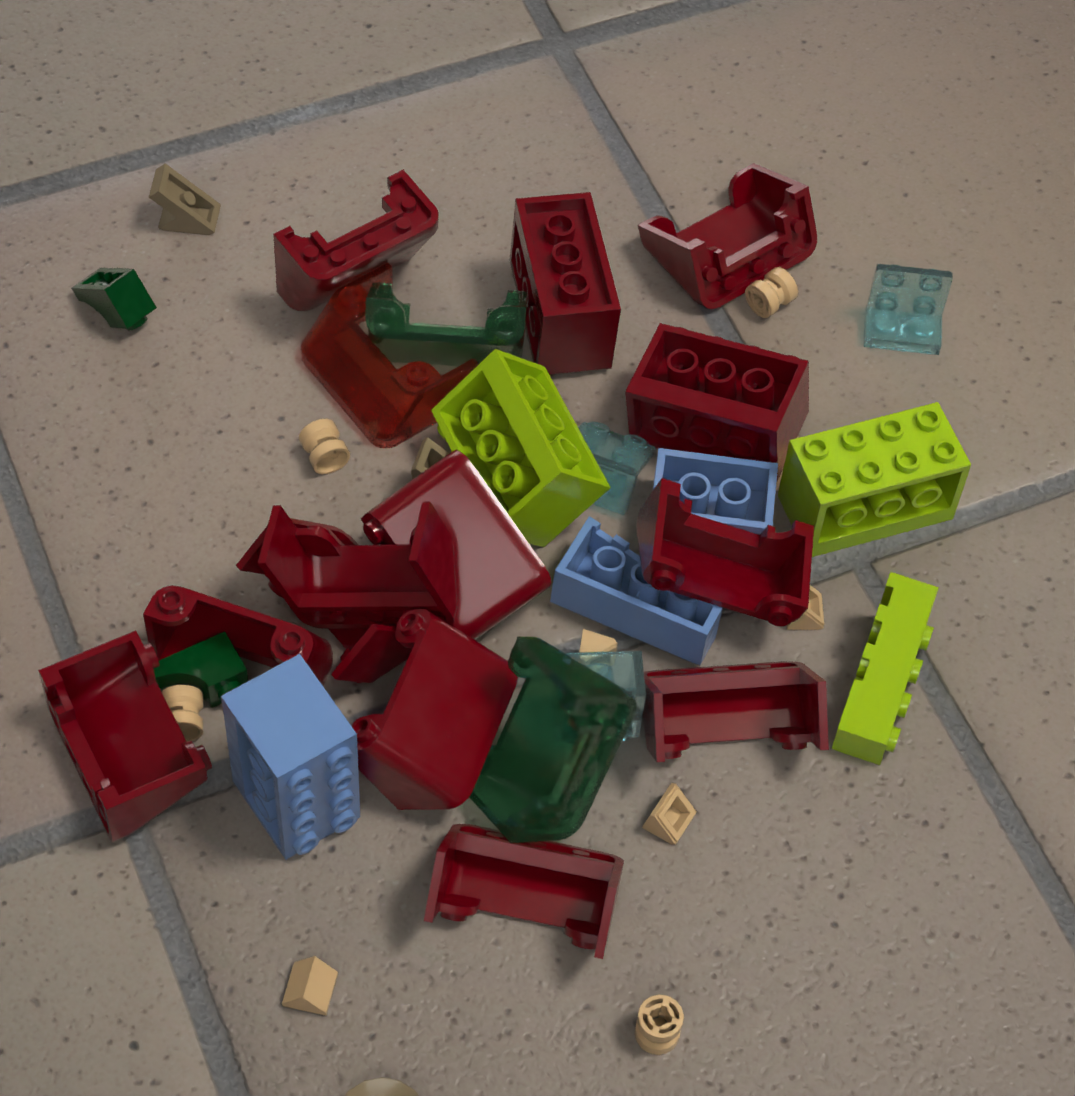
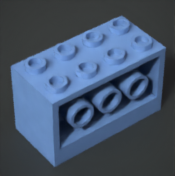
[221,654,361,860]

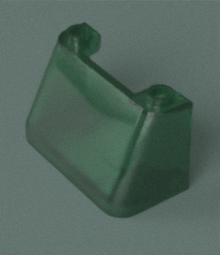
[365,282,527,367]
[469,636,637,843]

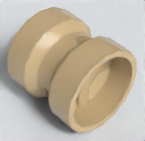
[745,267,798,318]
[299,419,350,475]
[162,685,203,741]
[635,994,684,1055]

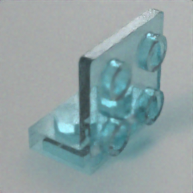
[864,264,953,355]
[578,422,656,515]

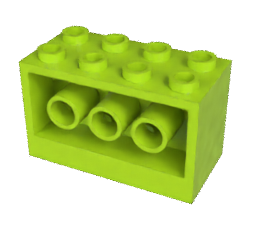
[431,349,611,547]
[777,402,971,557]

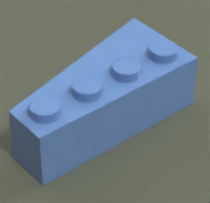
[550,516,723,666]

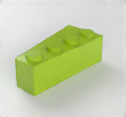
[832,572,939,765]

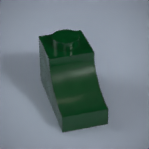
[71,268,157,331]
[154,631,248,708]

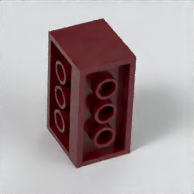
[509,192,621,375]
[625,323,809,482]

